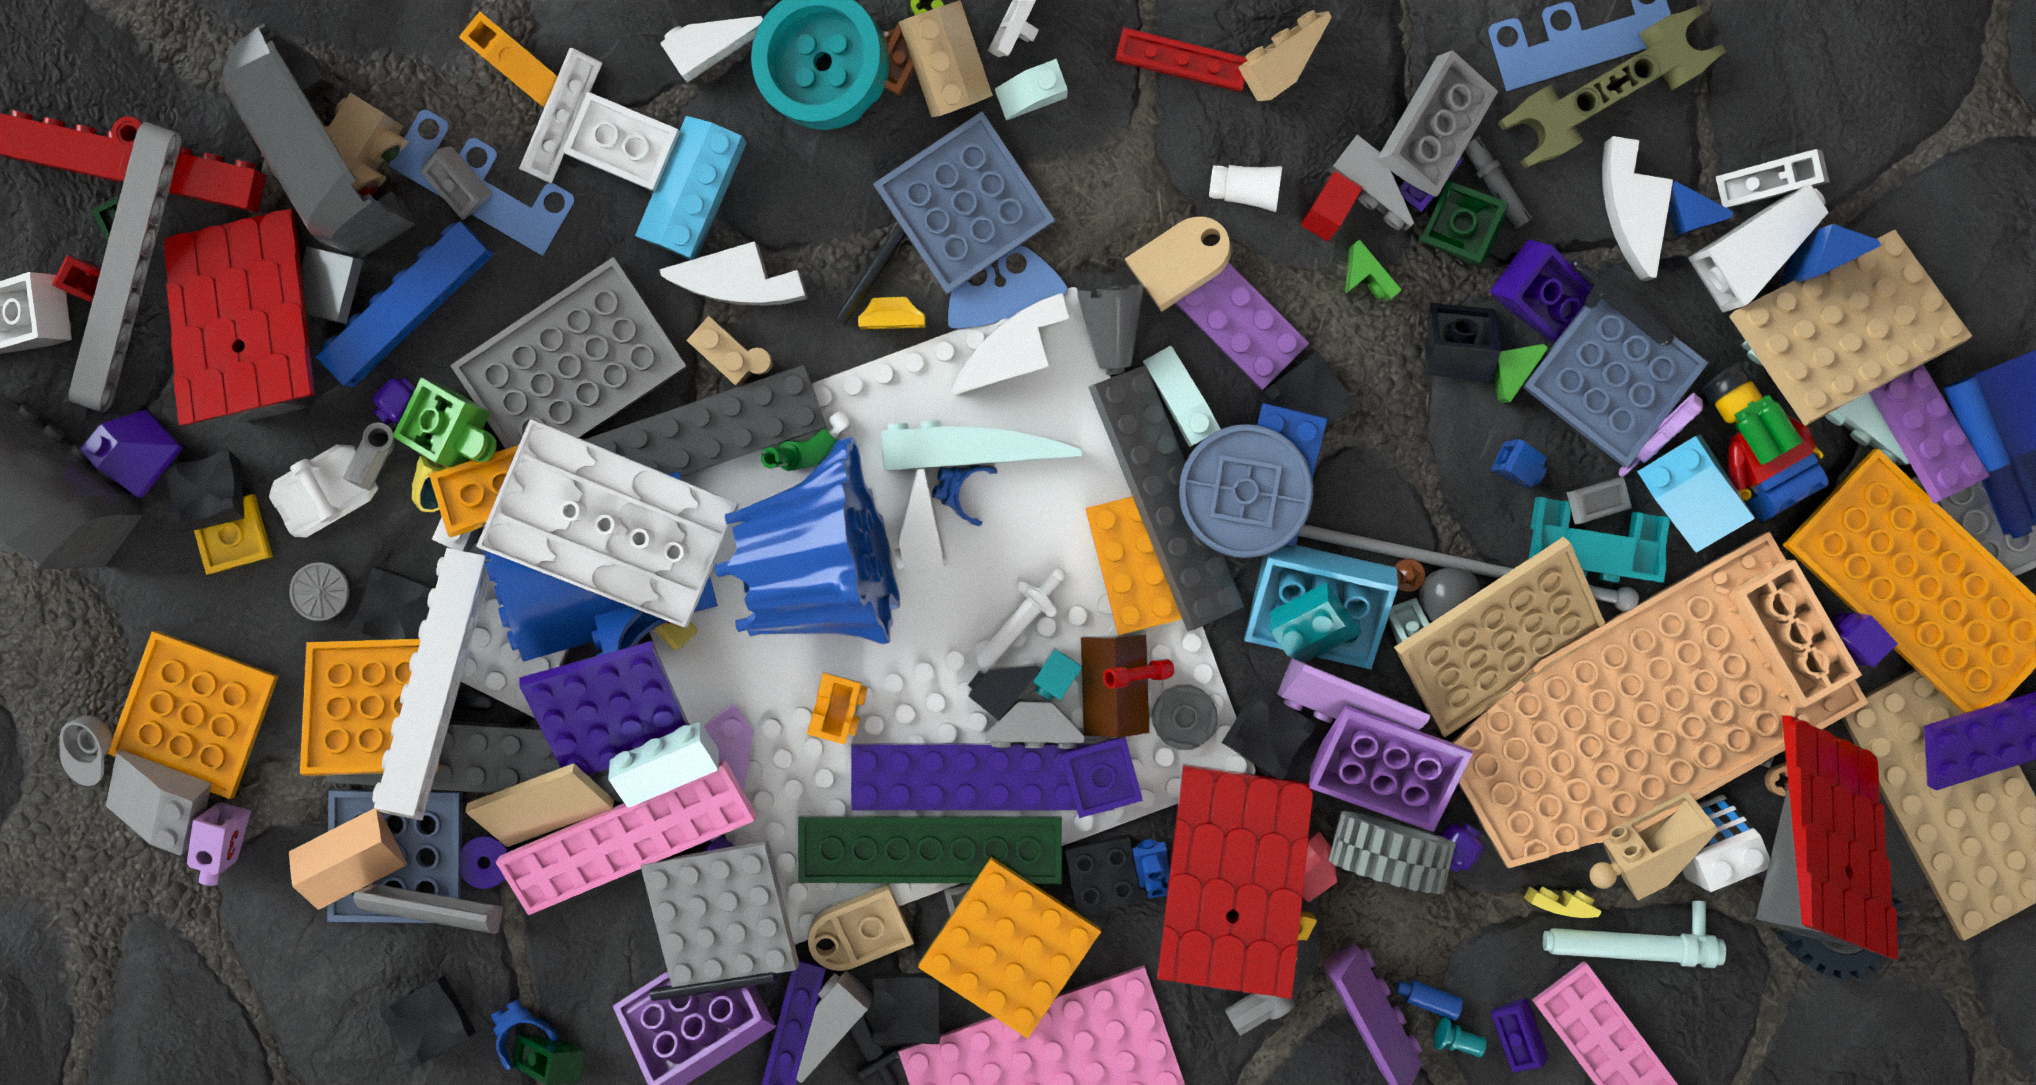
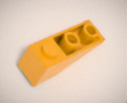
[459,11,558,108]

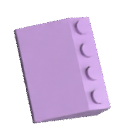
[1277,658,1431,731]

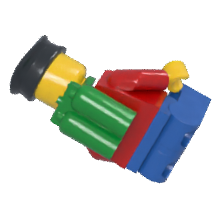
[1699,361,1829,523]

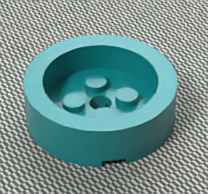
[751,0,890,130]

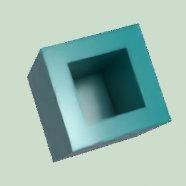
[1033,647,1082,701]

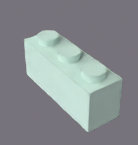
[608,721,719,808]

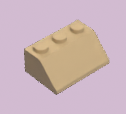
[899,0,993,117]

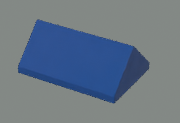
[1781,224,1881,286]

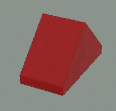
[1300,170,1363,242]
[51,255,101,303]

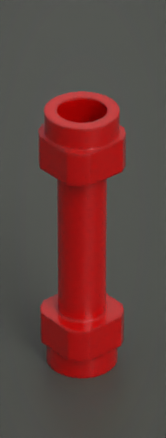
[1103,659,1174,689]

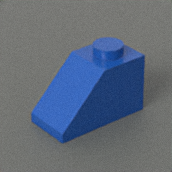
[1490,439,1547,488]

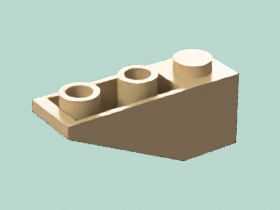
[1238,10,1332,101]

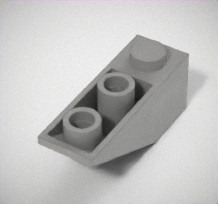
[1328,135,1414,231]

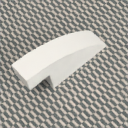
[1602,136,1673,281]
[660,242,808,306]
[952,293,1070,395]

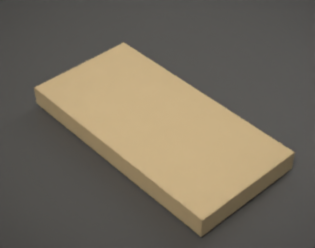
[465,763,614,847]

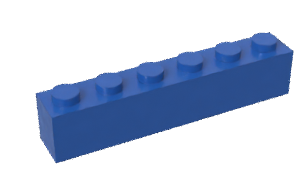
[316,221,494,388]

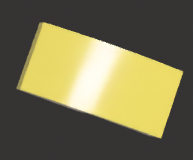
[1524,886,1602,918]

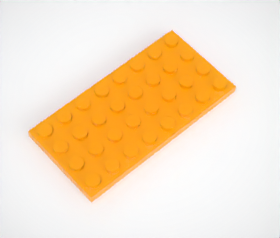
[1783,449,2036,714]

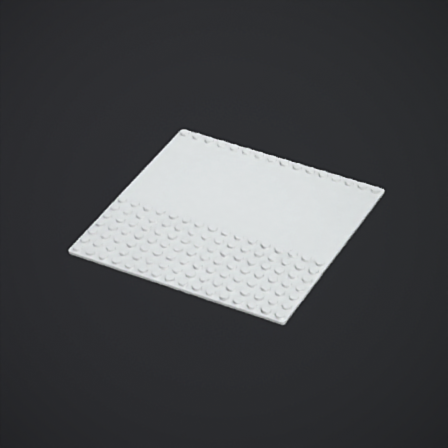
[650,287,1255,945]

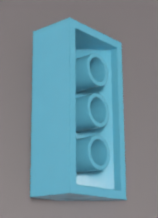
[635,116,747,260]

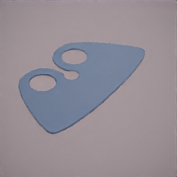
[948,246,1068,329]

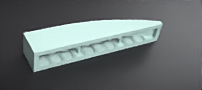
[881,420,1082,471]

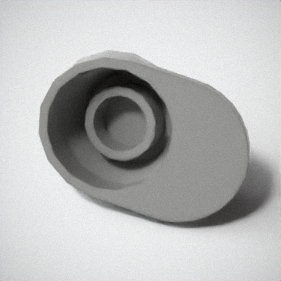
[60,715,113,786]

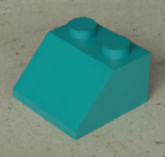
[1270,582,1361,663]

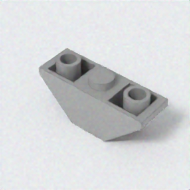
[985,699,1084,749]

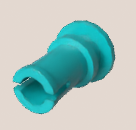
[1433,1017,1487,1058]

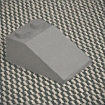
[106,749,212,856]
[796,970,873,1083]

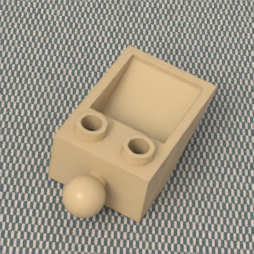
[1590,791,1718,900]

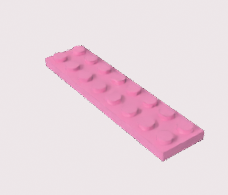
[496,760,757,915]
[1532,961,1678,1085]

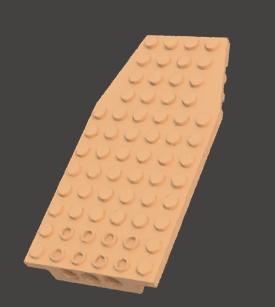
[1451,531,1869,868]

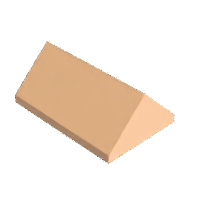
[289,808,408,910]

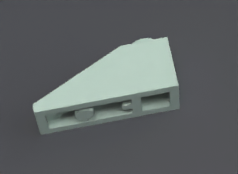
[1142,346,1221,447]

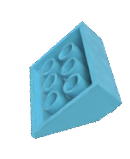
[1244,545,1398,669]

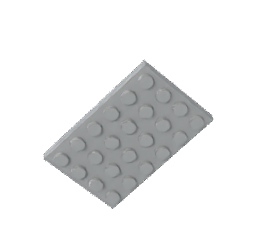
[450,257,688,449]

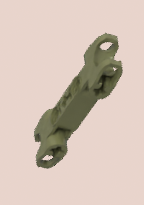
[1498,5,1726,169]

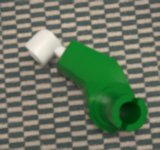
[761,411,852,471]

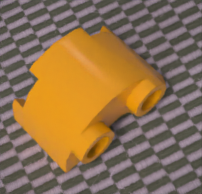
[807,672,868,745]

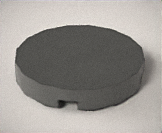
[1152,684,1217,750]

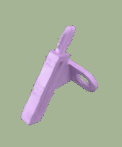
[1619,393,1703,477]

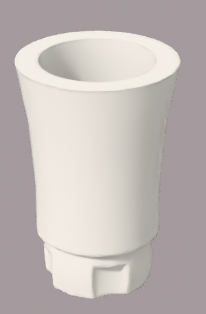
[1209,165,1282,212]

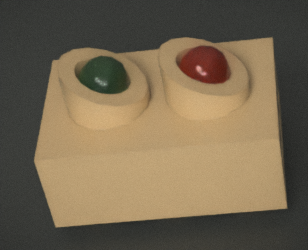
[325,92,408,197]

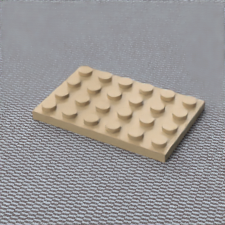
[1730,230,1972,426]
[1394,537,1605,738]

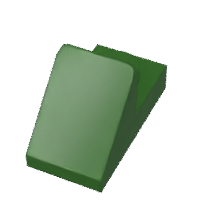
[1345,240,1401,302]

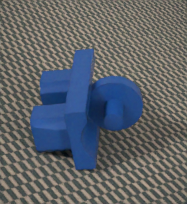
[1132,839,1170,898]

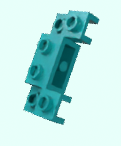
[1529,497,1670,583]

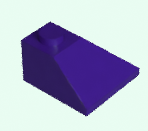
[80,409,183,498]

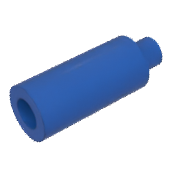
[1395,980,1463,1021]

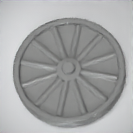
[289,562,350,621]

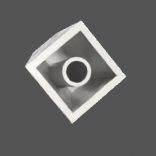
[1688,184,1828,312]

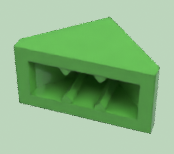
[1493,344,1548,404]

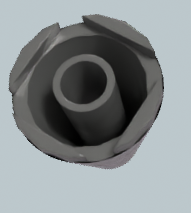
[1077,284,1143,374]

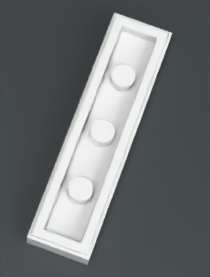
[519,48,602,183]

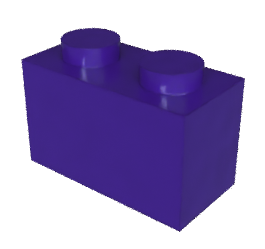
[1830,612,1898,667]

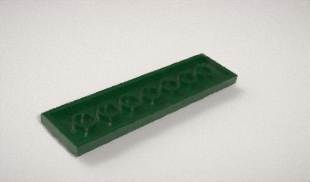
[798,816,1062,884]

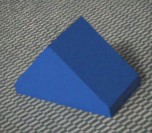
[1668,181,1733,236]

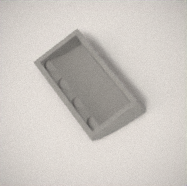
[353,883,503,934]

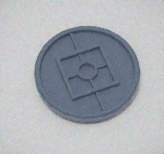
[1179,424,1313,558]

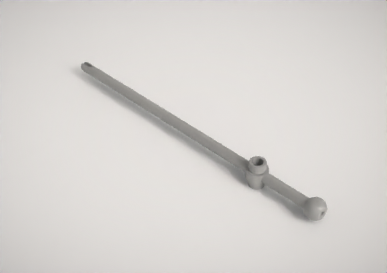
[1298,524,1639,612]

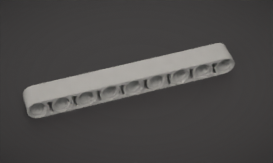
[69,122,182,413]

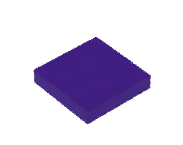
[1061,737,1143,818]

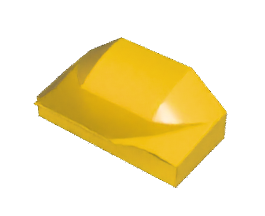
[858,297,926,330]

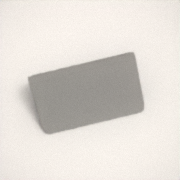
[420,146,492,220]

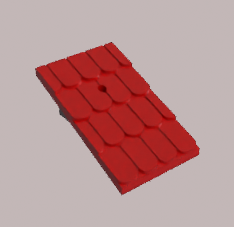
[164,208,314,426]
[1756,715,1898,960]
[1157,764,1313,999]

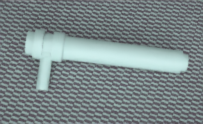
[1543,901,1726,968]

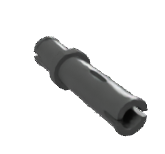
[1464,135,1533,229]

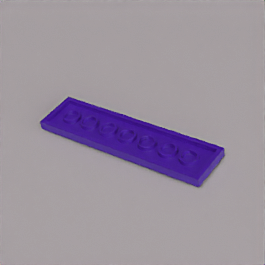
[851,743,1114,810]

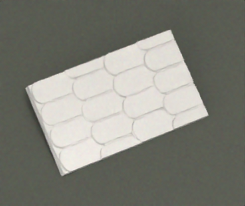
[476,419,740,628]

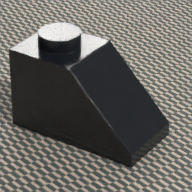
[967,664,1041,721]

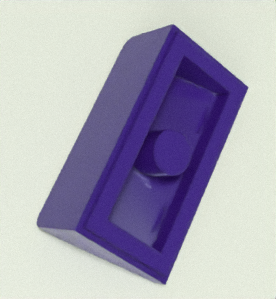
[1490,998,1548,1073]

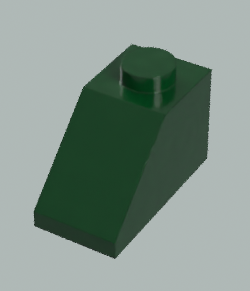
[512,1033,586,1085]

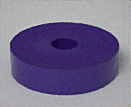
[460,835,511,889]

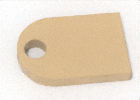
[1125,217,1231,312]
[808,884,914,971]

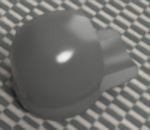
[1419,567,1481,623]

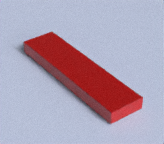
[1115,27,1247,92]

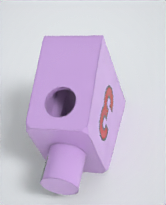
[187,802,251,886]

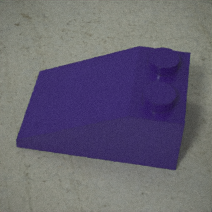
[1489,239,1592,344]

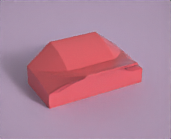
[1302,830,1338,902]

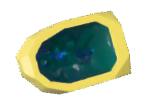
[412,455,450,512]

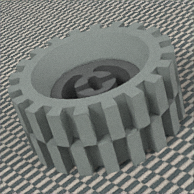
[1329,811,1456,894]

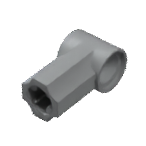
[343,422,395,490]
[1225,993,1295,1036]

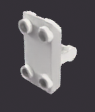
[269,445,378,538]

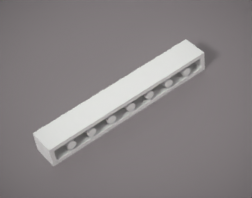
[372,548,490,820]

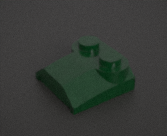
[1419,180,1509,266]

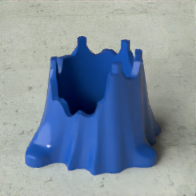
[715,436,901,645]

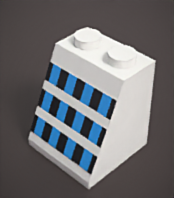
[1682,794,1770,892]

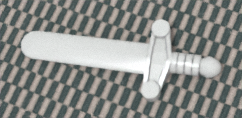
[977,568,1065,669]

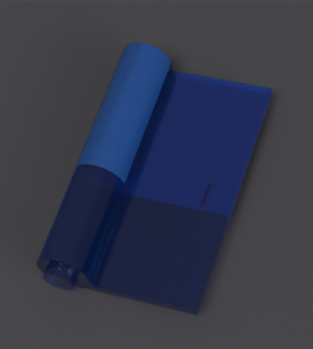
[1943,350,2036,539]

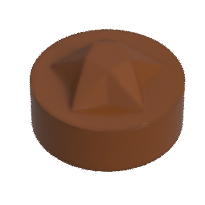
[1393,559,1425,592]

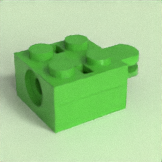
[392,377,496,467]

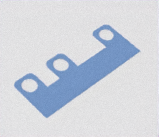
[1488,0,1671,92]
[388,110,574,256]

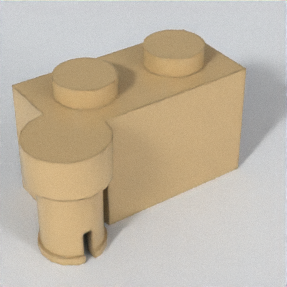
[687,316,773,387]

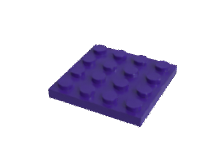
[519,641,690,775]

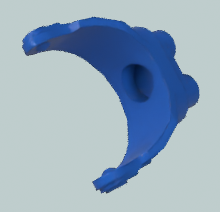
[932,465,998,526]
[491,999,558,1070]

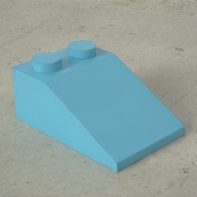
[1637,434,1755,553]

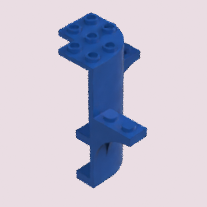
[483,472,718,662]

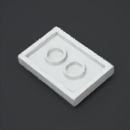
[562,91,680,192]

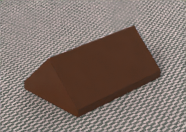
[1081,635,1149,738]

